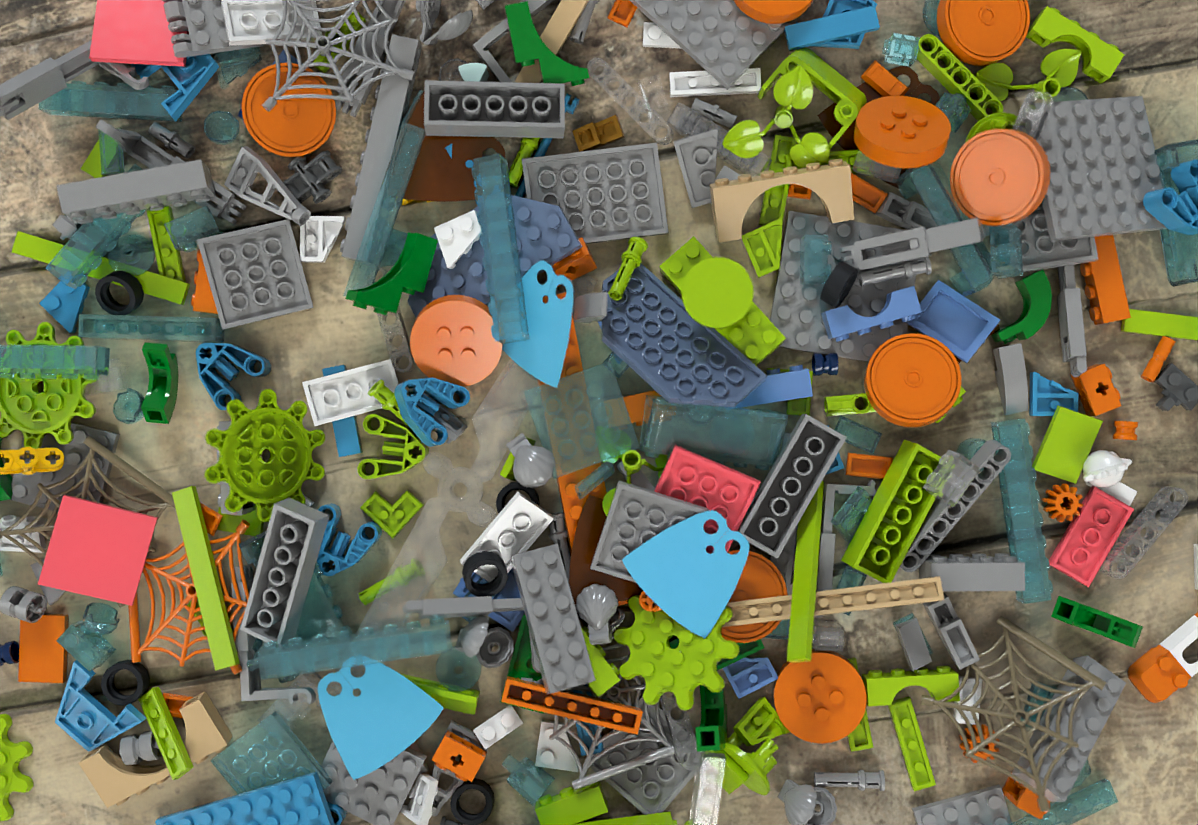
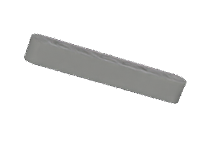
[900,440,1011,572]

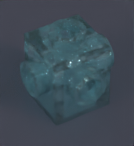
[935,92,971,133]

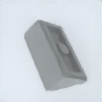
[895,618,932,671]

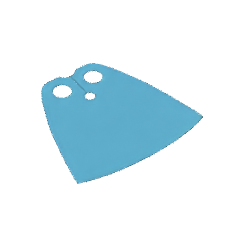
[496,260,573,388]
[622,510,749,638]
[318,654,444,780]

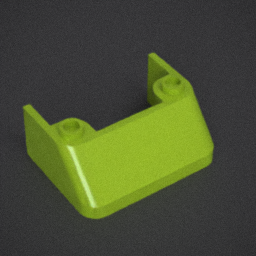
[757,47,867,150]

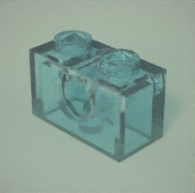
[989,223,1023,279]

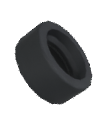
[820,261,858,308]
[95,271,144,316]
[496,482,540,513]
[462,551,508,597]
[101,659,150,706]
[450,778,495,825]

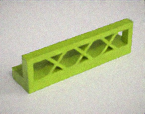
[401,674,480,715]

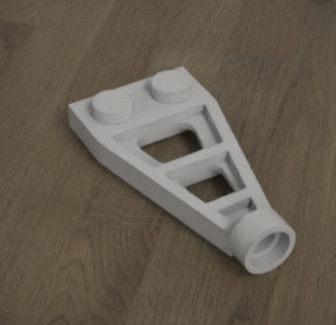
[224,146,311,226]
[432,720,489,817]

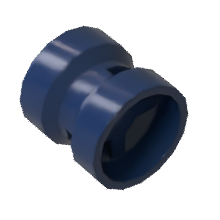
[812,353,839,376]
[0,641,19,666]

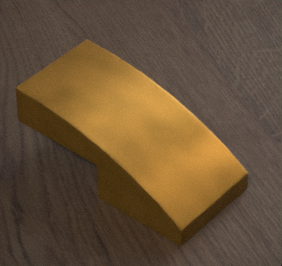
[572,115,625,152]

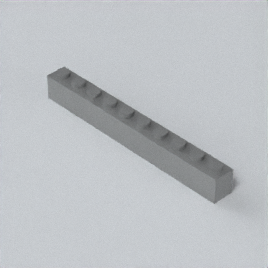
[340,34,422,265]

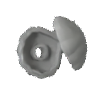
[416,0,473,45]
[506,433,555,488]
[576,584,625,645]
[455,616,514,668]
[778,779,837,825]

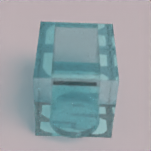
[882,33,920,67]

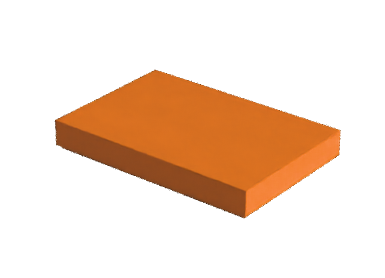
[18,614,69,683]

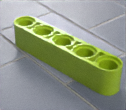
[913,34,1004,121]

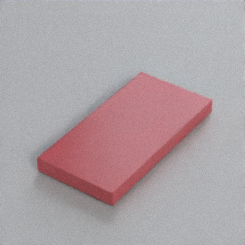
[1047,486,1134,587]

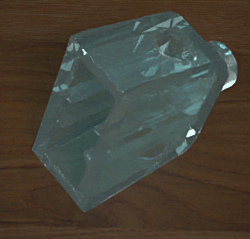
[502,754,555,805]

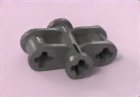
[277,150,343,204]

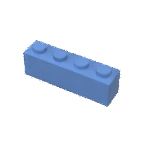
[721,365,813,411]

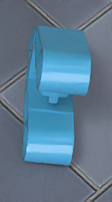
[1143,159,1198,235]
[196,343,271,410]
[394,377,470,447]
[317,503,382,576]

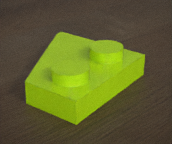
[742,218,783,278]
[733,697,790,746]

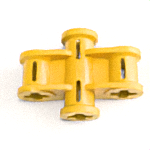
[0,447,64,475]

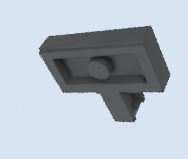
[1154,363,1198,411]

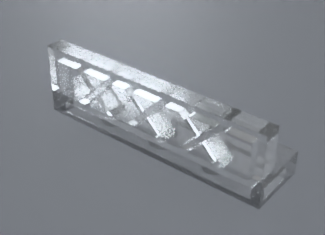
[689,751,726,825]

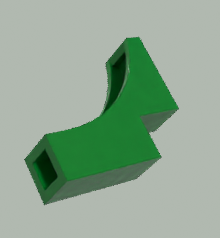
[505,1,589,86]
[345,232,438,316]

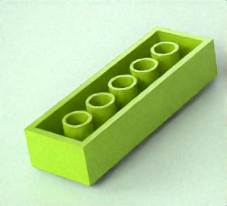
[659,236,786,366]
[841,440,953,583]

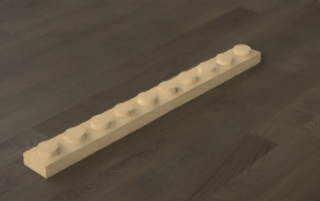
[722,577,944,627]

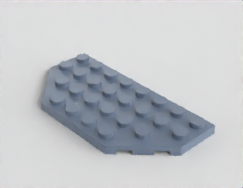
[408,192,583,318]
[602,264,767,407]

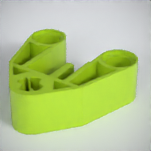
[357,414,429,479]

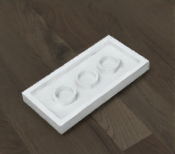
[221,0,323,46]
[302,359,399,426]
[460,492,554,582]

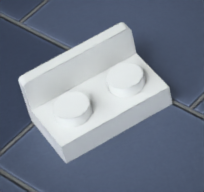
[0,515,47,553]

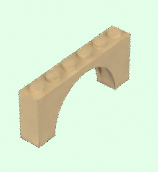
[709,159,855,243]
[79,691,233,808]

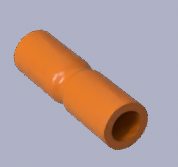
[1141,336,1176,382]

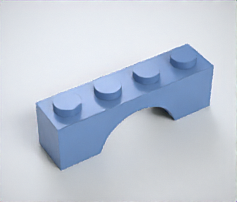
[821,286,922,342]

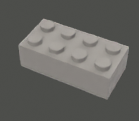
[919,553,1025,591]

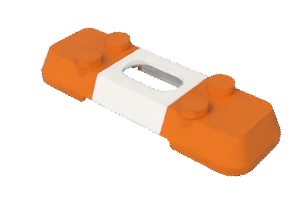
[1127,612,1198,703]

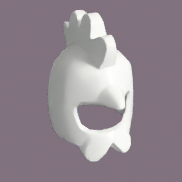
[1082,450,1132,487]

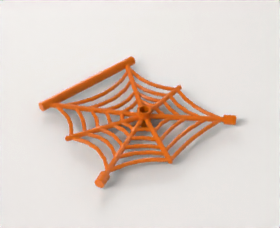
[128,520,250,675]

